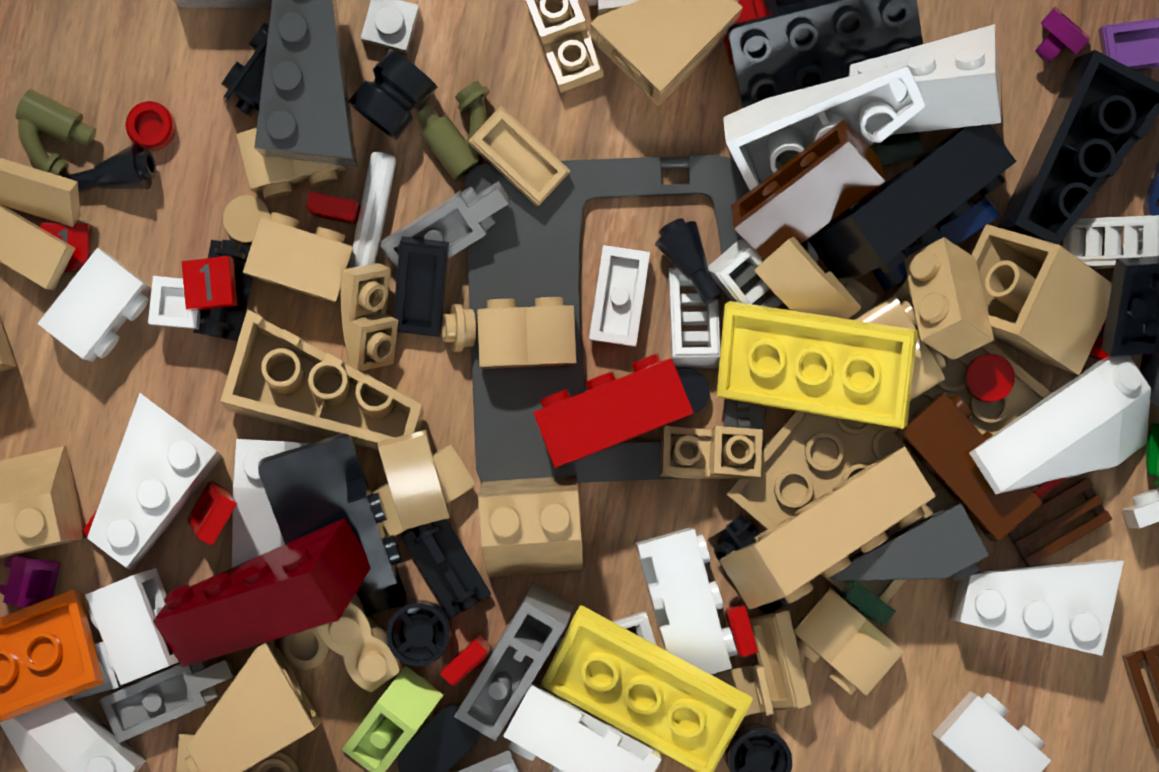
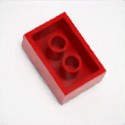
[533,353,693,468]

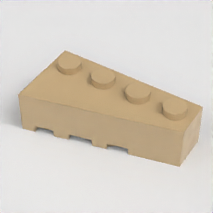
[220,309,424,451]
[719,446,936,610]

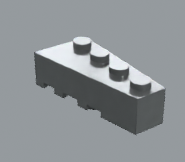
[254,0,358,167]

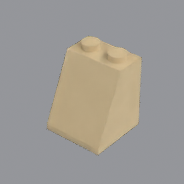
[590,0,743,106]
[972,224,1112,375]
[0,446,87,559]
[478,475,584,577]
[185,640,322,772]

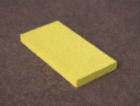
[716,301,918,429]
[540,605,753,772]

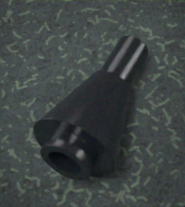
[66,143,157,192]
[655,218,721,305]

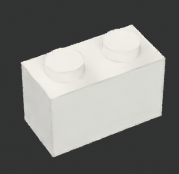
[37,248,152,362]
[85,568,179,685]
[932,691,1051,772]

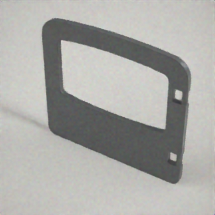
[465,155,765,483]

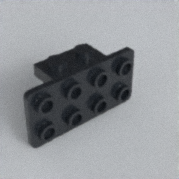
[728,0,923,108]
[1101,256,1159,407]
[258,434,406,616]

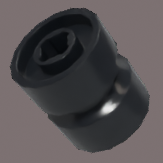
[349,49,438,140]
[386,600,453,667]
[725,723,793,772]

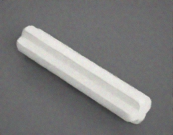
[348,152,397,268]

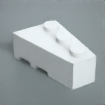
[849,24,1001,135]
[87,393,222,571]
[635,527,737,675]
[950,559,1124,656]
[503,681,662,772]

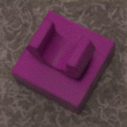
[1035,7,1090,63]
[0,555,61,607]

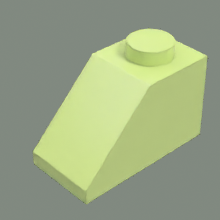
[342,666,443,772]

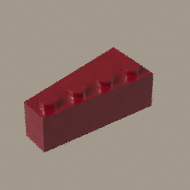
[153,518,371,667]

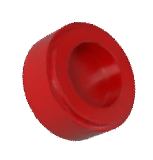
[125,101,176,151]
[964,354,1015,402]

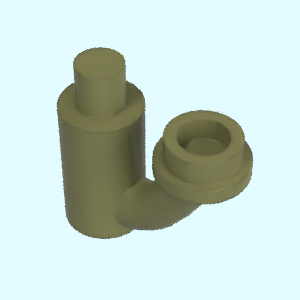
[415,81,490,181]
[15,89,97,177]

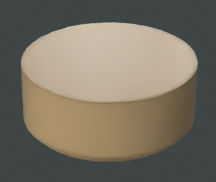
[223,195,271,244]
[281,627,330,670]

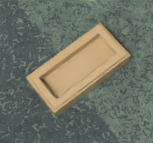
[467,106,571,207]
[0,158,81,227]
[0,205,75,291]
[749,610,812,710]

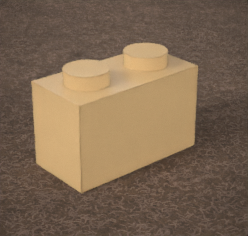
[242,212,353,303]
[904,237,994,360]

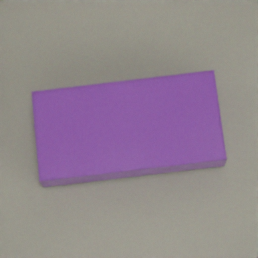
[1099,18,1159,71]

